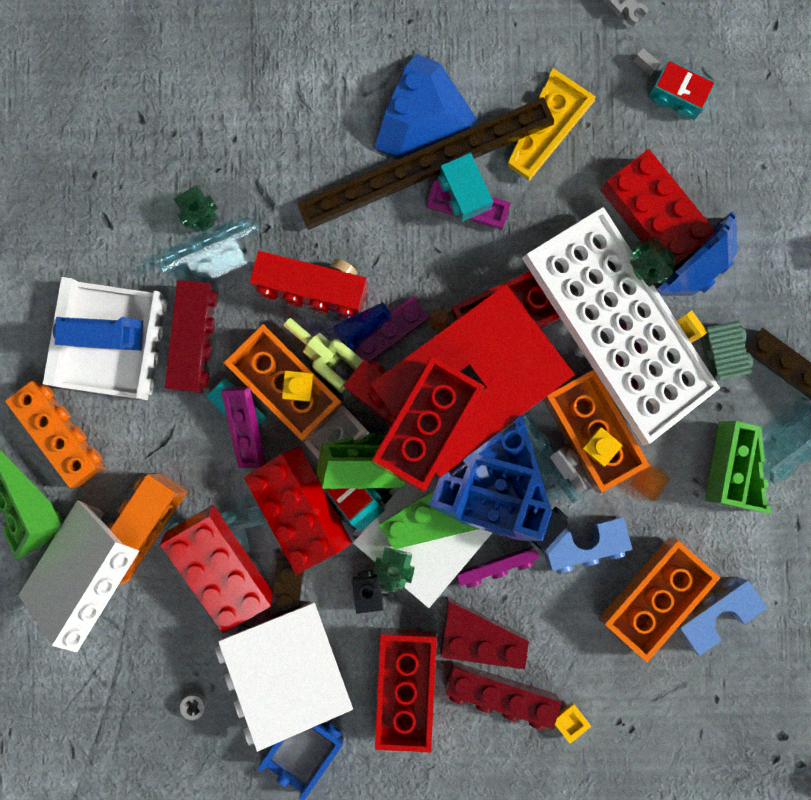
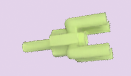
[284,318,363,393]

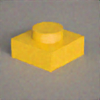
[677,310,708,343]
[282,371,314,402]
[581,427,623,467]
[555,702,591,743]

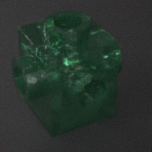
[174,185,219,233]
[630,236,675,287]
[372,546,415,592]

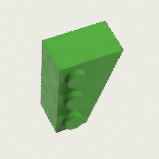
[704,421,771,514]
[316,432,405,489]
[379,489,479,550]

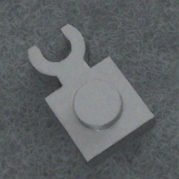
[603,0,648,27]
[550,445,592,494]

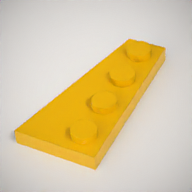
[508,68,595,181]

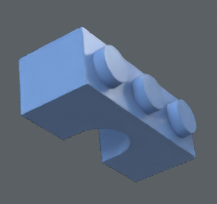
[544,516,633,574]
[676,577,767,656]

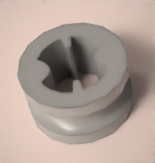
[180,691,207,720]

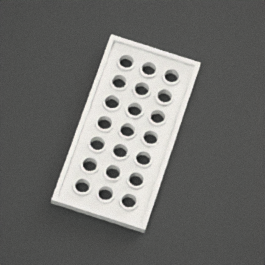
[522,207,720,446]

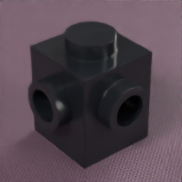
[352,570,388,614]

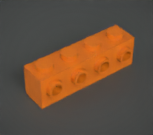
[5,381,105,488]

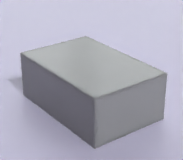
[633,48,661,77]

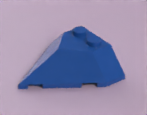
[375,53,480,159]
[656,211,738,296]
[429,415,552,541]

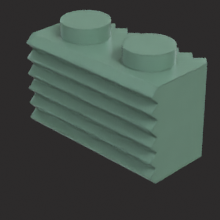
[702,320,753,381]

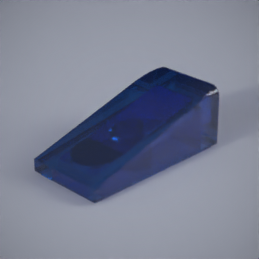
[332,302,391,350]

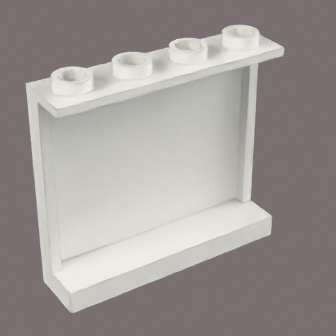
[43,277,167,400]
[353,476,492,608]
[18,500,139,652]
[215,602,353,751]

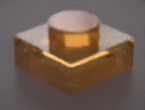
[630,465,670,501]

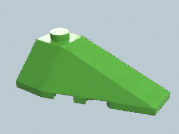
[0,450,62,560]

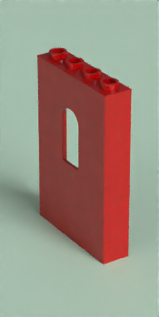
[368,284,575,478]

